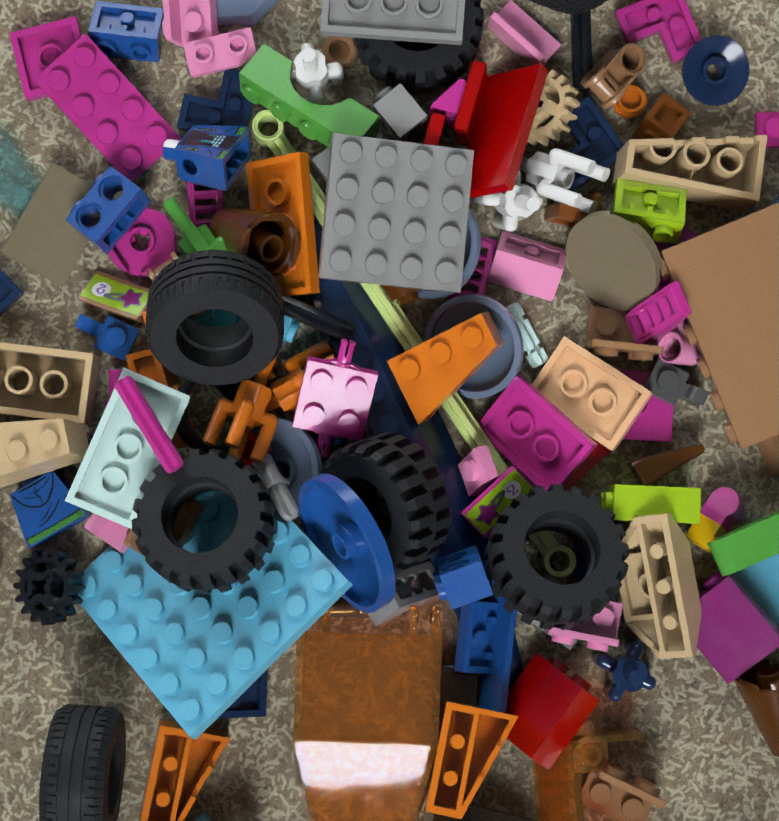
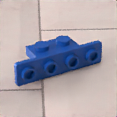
[454,579,517,713]

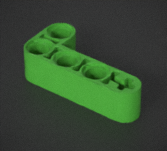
[707,511,779,576]

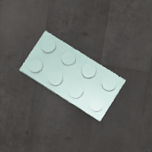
[65,368,191,529]

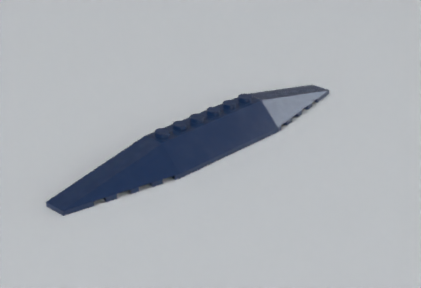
[310,215,523,689]

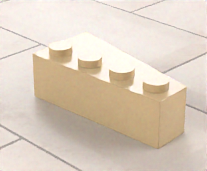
[612,135,768,212]
[0,418,89,488]

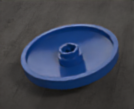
[298,473,396,613]

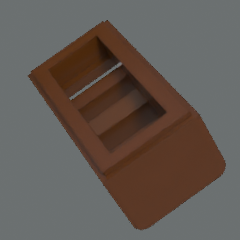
[627,444,705,486]

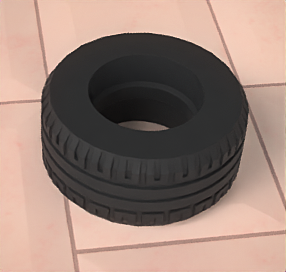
[145,249,284,386]
[39,704,126,821]

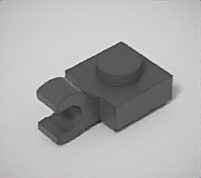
[643,358,709,408]

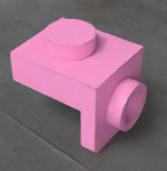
[458,445,499,496]

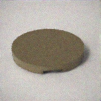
[566,211,663,311]

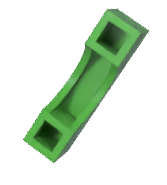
[239,44,379,151]

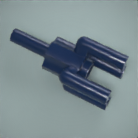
[591,639,656,702]

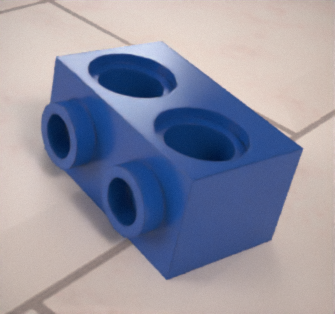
[65,166,151,255]
[432,545,493,610]

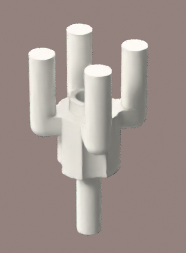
[290,43,344,105]
[519,148,610,214]
[471,170,543,232]

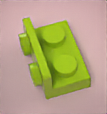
[612,178,687,243]

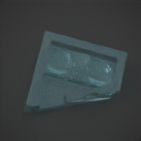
[0,131,40,217]

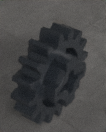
[13,548,86,625]

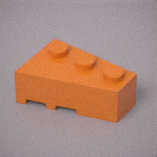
[387,312,504,425]
[425,701,519,819]
[138,719,231,821]

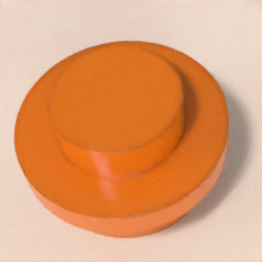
[613,84,647,119]

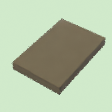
[1,162,114,287]

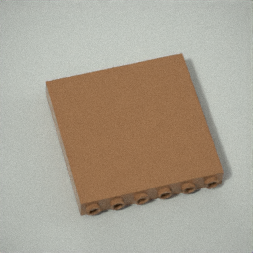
[659,202,779,449]

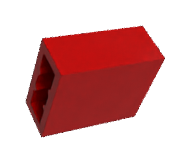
[505,653,600,770]

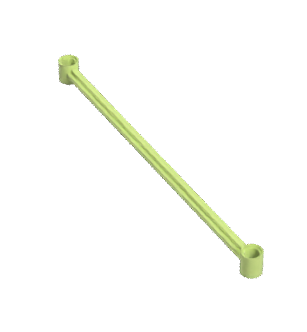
[252,110,576,577]

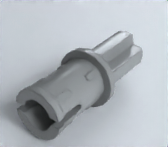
[251,454,300,522]

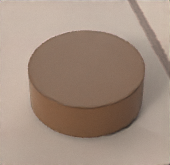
[322,36,357,69]

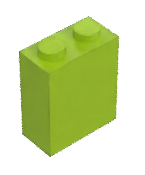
[599,484,701,524]

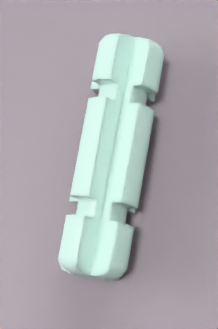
[506,302,549,368]

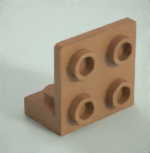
[585,306,664,361]
[575,760,667,821]

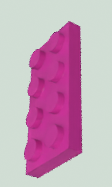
[34,33,181,182]

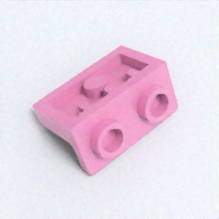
[162,0,218,47]
[183,27,257,78]
[543,601,623,652]

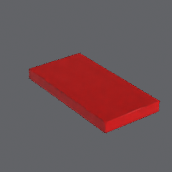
[466,64,549,198]

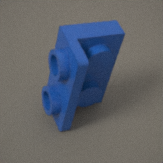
[88,1,164,62]

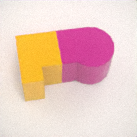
[685,487,745,554]

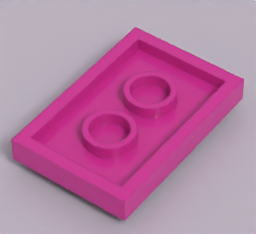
[478,375,598,491]

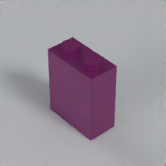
[697,571,779,684]

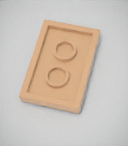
[532,336,653,452]

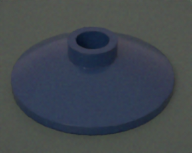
[682,35,749,106]

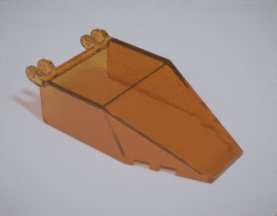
[293,606,442,821]

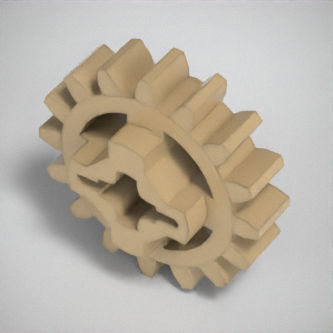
[527,69,580,146]

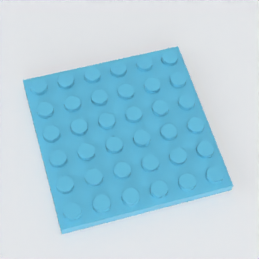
[78,442,353,740]

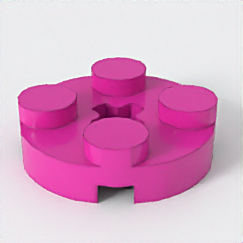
[108,208,177,277]

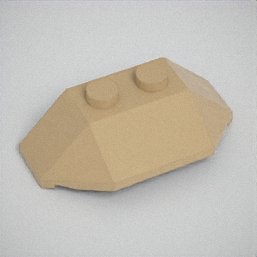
[619,513,702,659]

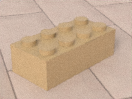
[0,342,101,426]

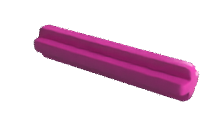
[115,376,184,474]

